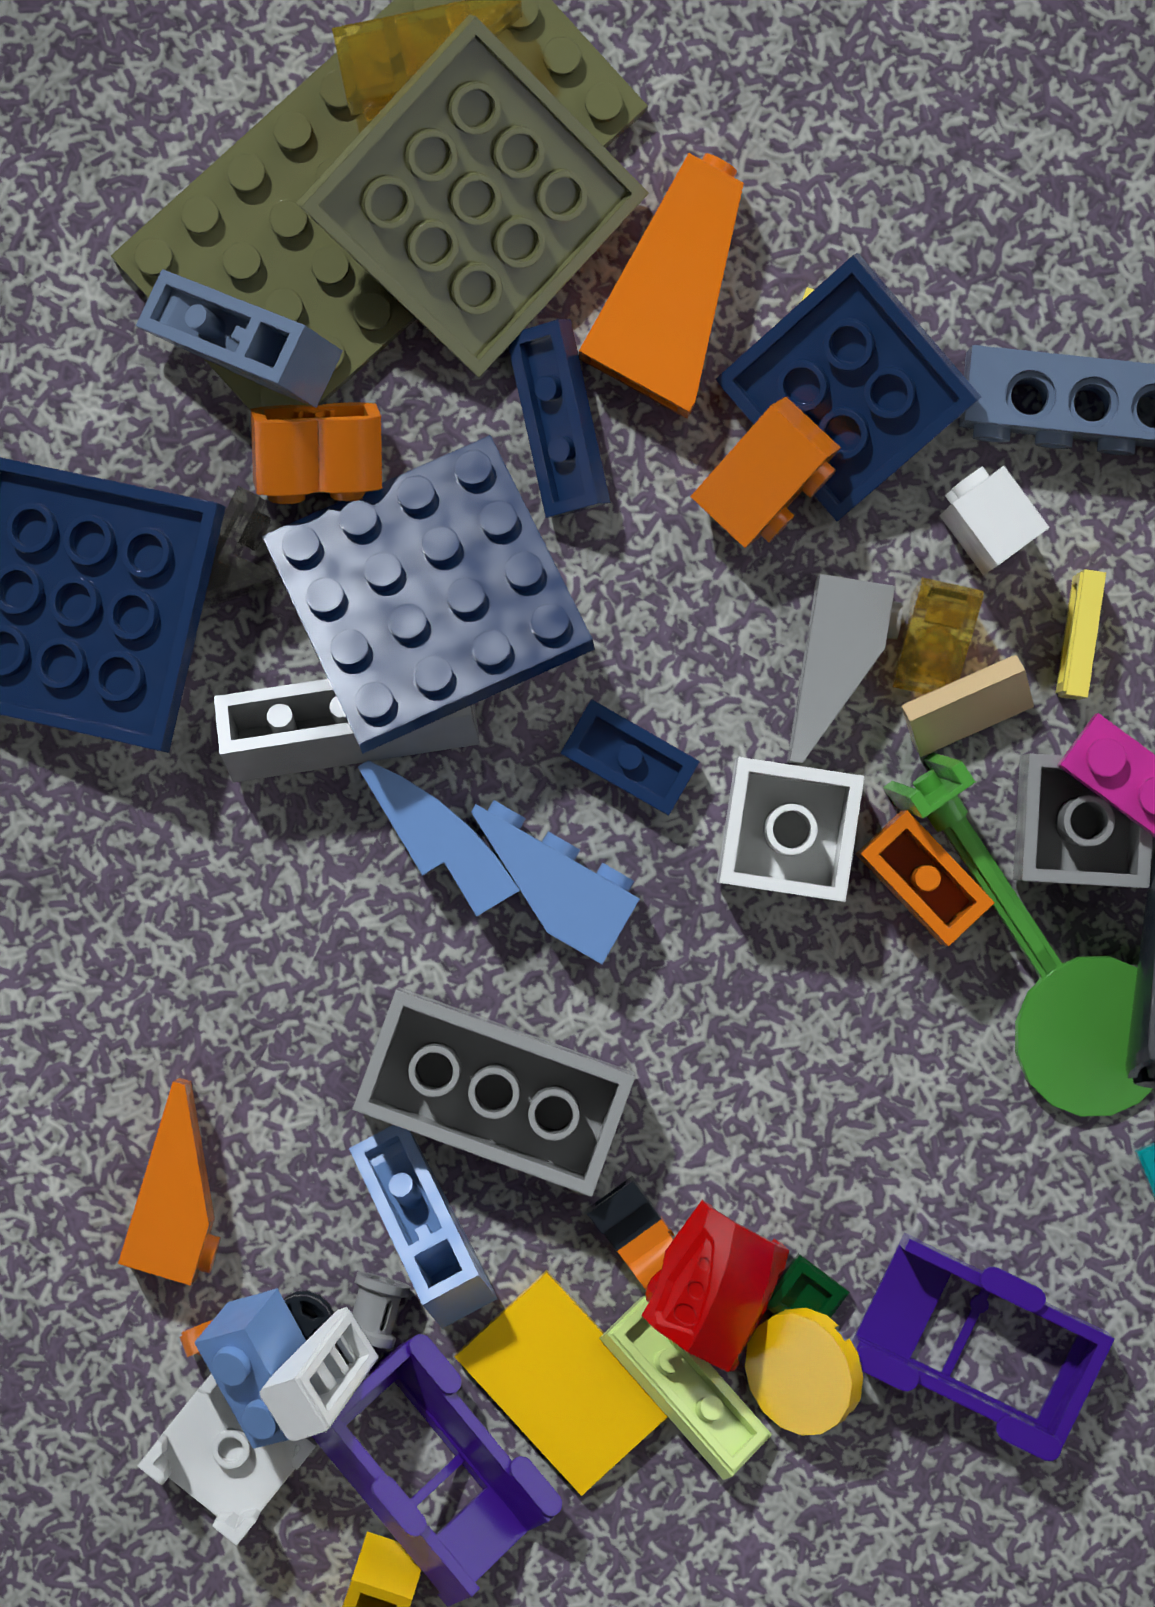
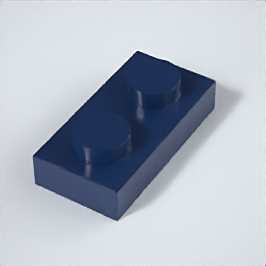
[560,699,700,816]

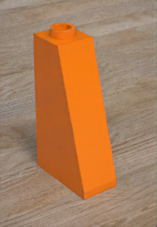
[579,153,744,419]

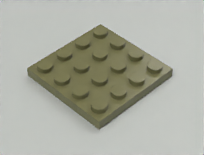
[296,14,649,377]

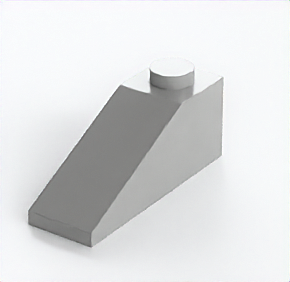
[787,574,903,764]

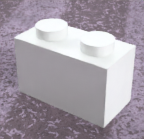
[939,466,1050,576]

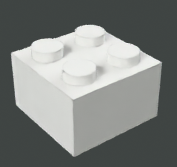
[717,757,864,902]

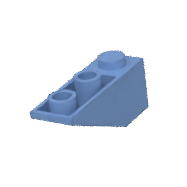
[471,800,640,964]

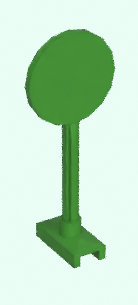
[882,752,1154,1117]

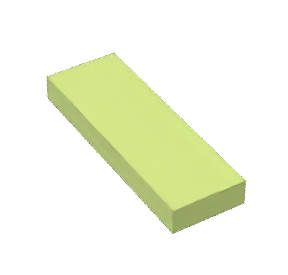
[599,1295,772,1480]

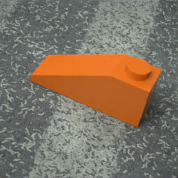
[118,1078,221,1286]

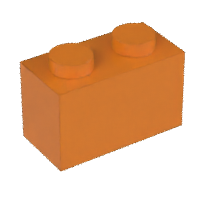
[690,397,841,548]
[856,810,995,946]

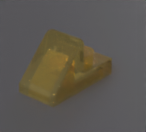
[892,577,984,694]

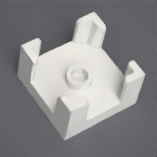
[138,1373,317,1546]

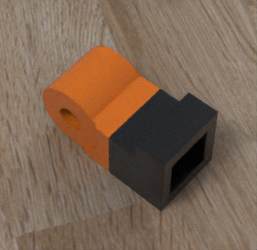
[587,1176,675,1290]

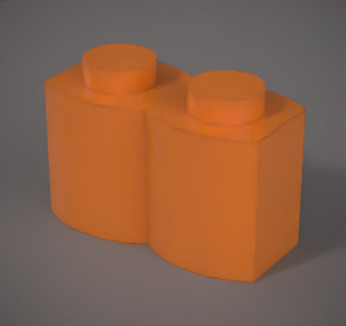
[251,402,382,504]

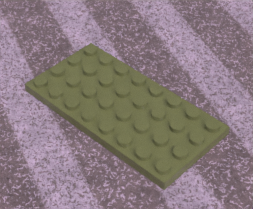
[111,0,648,411]

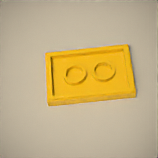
[454,1270,668,1496]

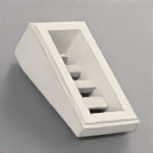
[260,1307,379,1441]

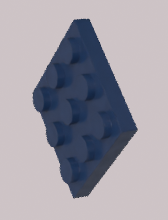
[715,253,981,522]

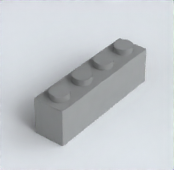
[214,679,480,783]

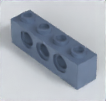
[958,345,1155,456]

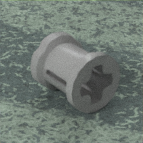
[352,1272,411,1349]

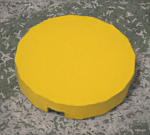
[745,1308,863,1436]

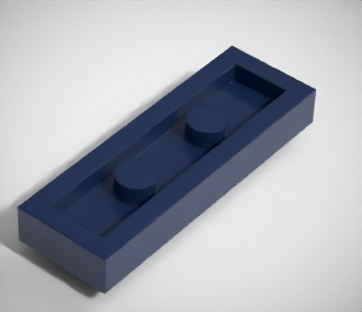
[508,319,611,518]

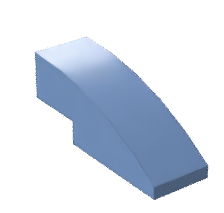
[358,760,520,916]

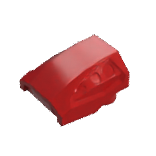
[641,1200,790,1372]

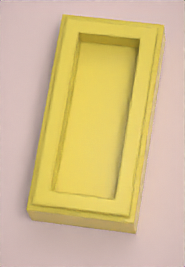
[1055,569,1106,700]

